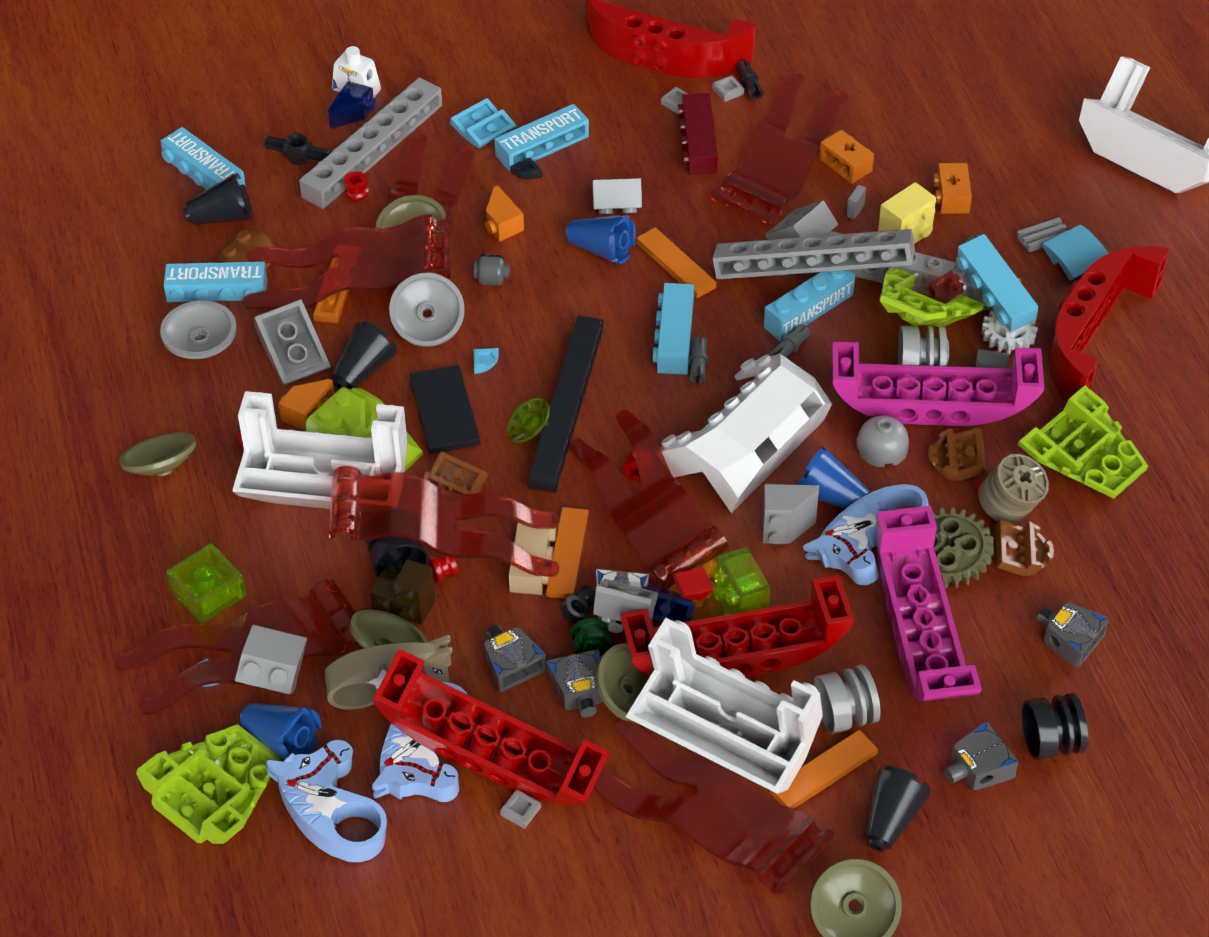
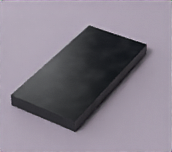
[409,365,481,454]

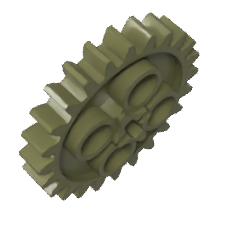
[933,508,994,589]

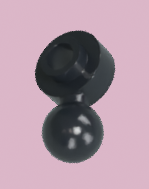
[561,585,596,624]

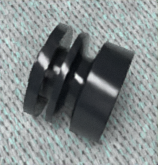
[364,510,429,578]
[1022,693,1088,760]

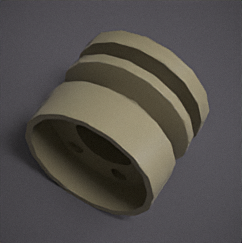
[978,454,1049,524]

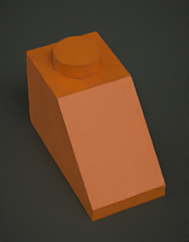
[485,186,524,242]
[278,379,334,431]

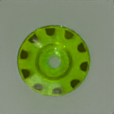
[507,398,550,442]

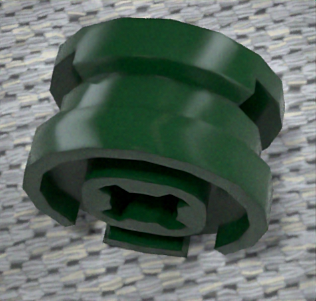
[570,618,612,657]

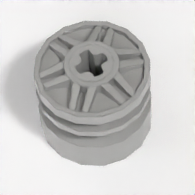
[898,326,949,366]
[813,664,881,734]

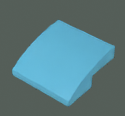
[450,98,516,148]
[1041,225,1109,282]

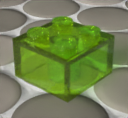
[166,543,247,624]
[713,547,770,615]

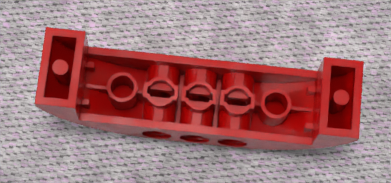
[586,0,756,79]
[1049,246,1170,402]
[620,575,855,678]
[373,649,610,805]

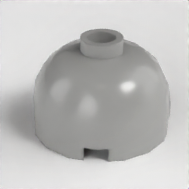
[857,415,909,467]

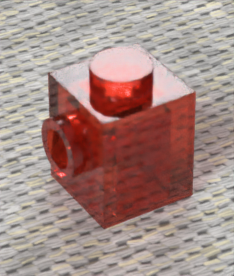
[926,270,965,304]

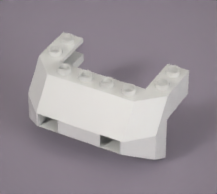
[1079,57,1209,193]
[655,354,832,513]
[232,391,407,514]
[626,618,823,794]

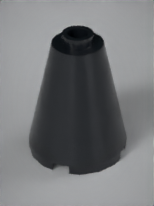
[183,173,253,225]
[332,321,398,390]
[864,766,931,852]

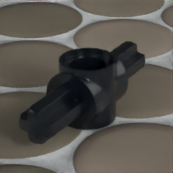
[264,133,332,165]

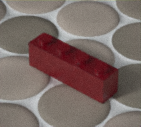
[678,93,718,175]

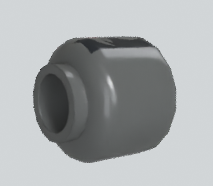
[474,254,510,286]

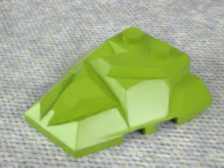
[880,267,984,326]
[1018,386,1148,498]
[304,387,423,472]
[136,724,280,844]

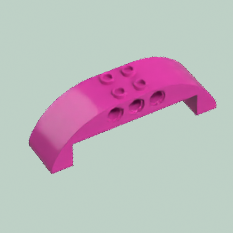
[832,342,1044,426]
[876,506,982,702]

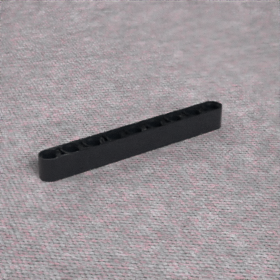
[529,316,604,493]

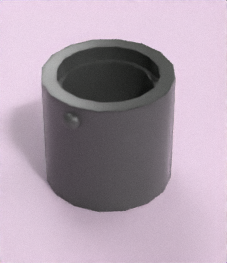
[976,349,1009,368]

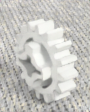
[981,311,1037,354]

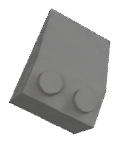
[254,300,331,386]

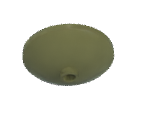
[375,195,448,259]
[119,432,197,476]
[349,610,428,649]
[596,643,650,724]
[810,859,902,937]

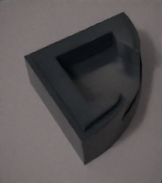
[510,157,543,179]

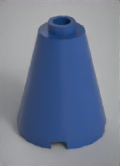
[565,215,636,264]
[797,446,870,509]
[240,703,321,760]

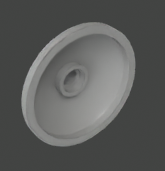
[389,273,465,347]
[160,300,237,359]

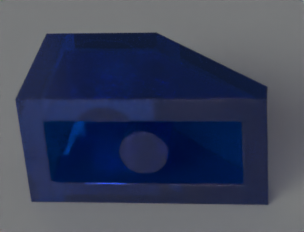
[328,81,376,128]
[643,584,696,622]

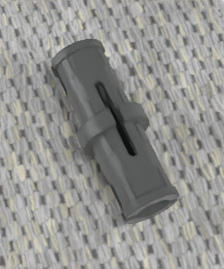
[769,324,811,358]
[689,336,709,384]

